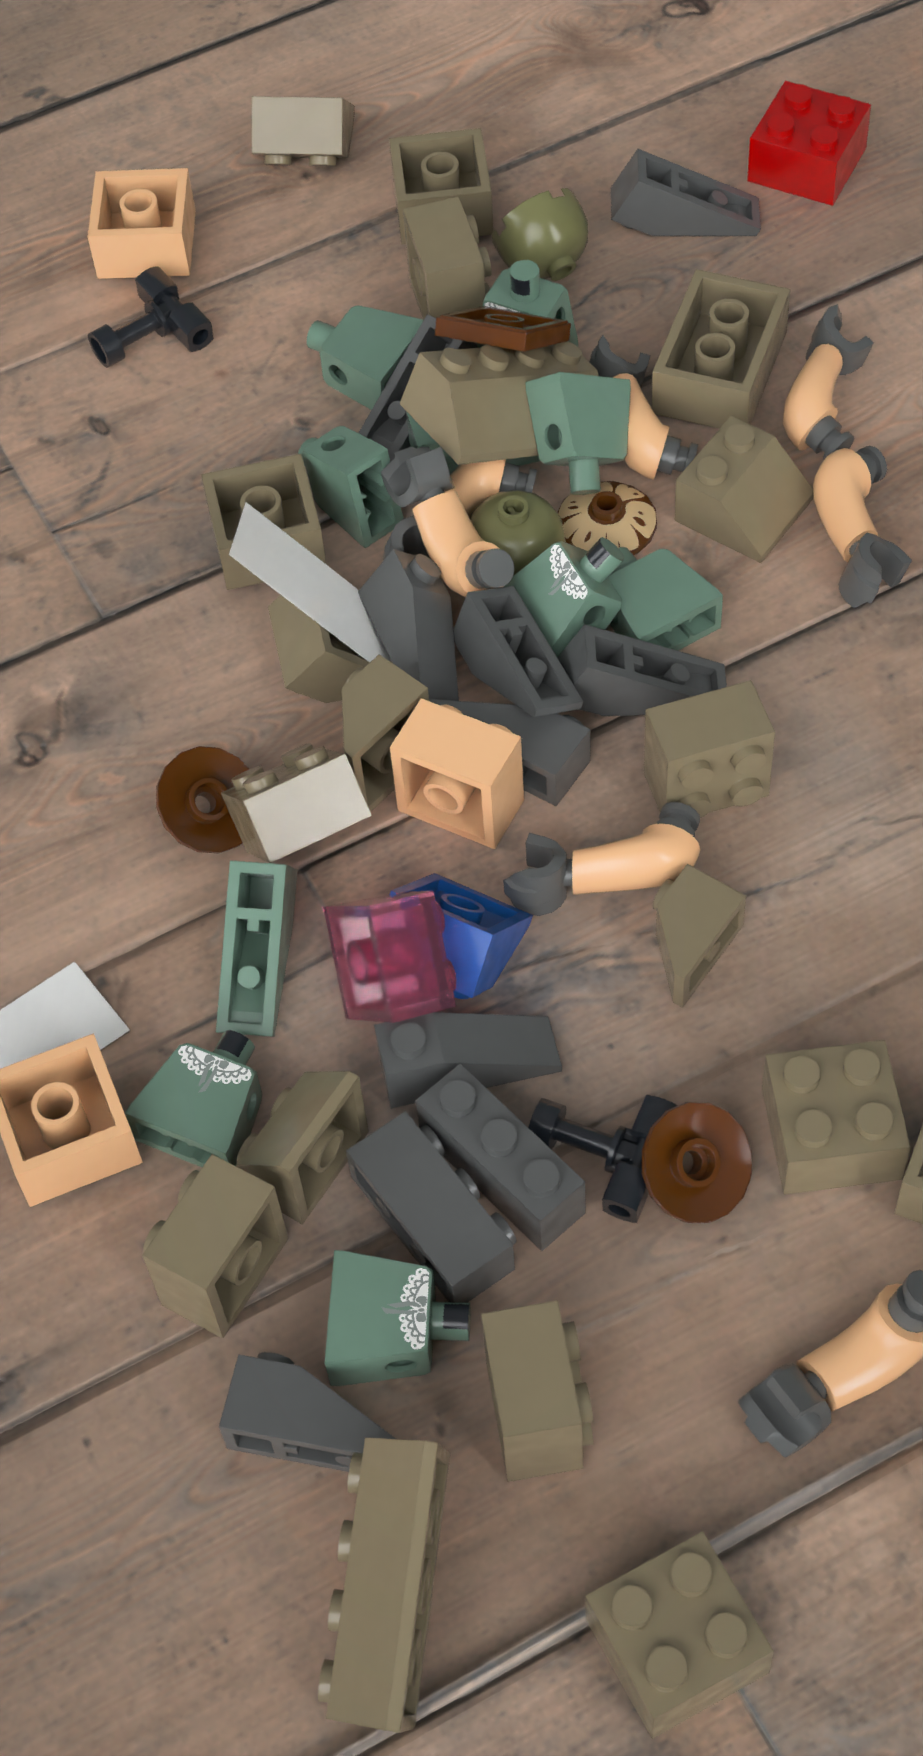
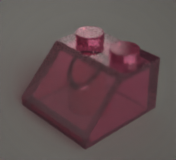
[323,891,457,1023]

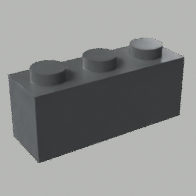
[415,1064,586,1251]
[346,1111,517,1303]

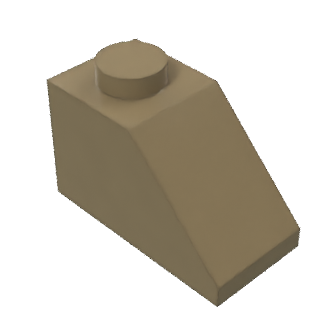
[653,864,746,1008]

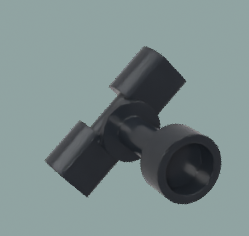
[88,267,214,368]
[528,1095,678,1223]

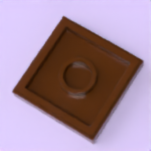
[435,306,571,352]

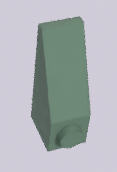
[216,861,298,1037]

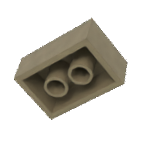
[652,269,790,429]

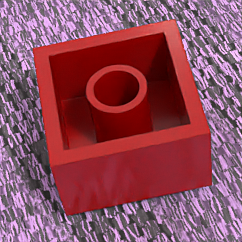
[747,81,871,206]

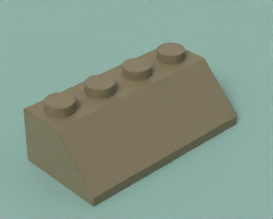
[400,341,598,465]
[318,1438,451,1733]

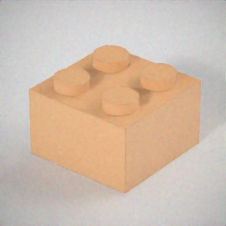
[88,168,196,279]
[390,698,524,849]
[0,1033,143,1207]

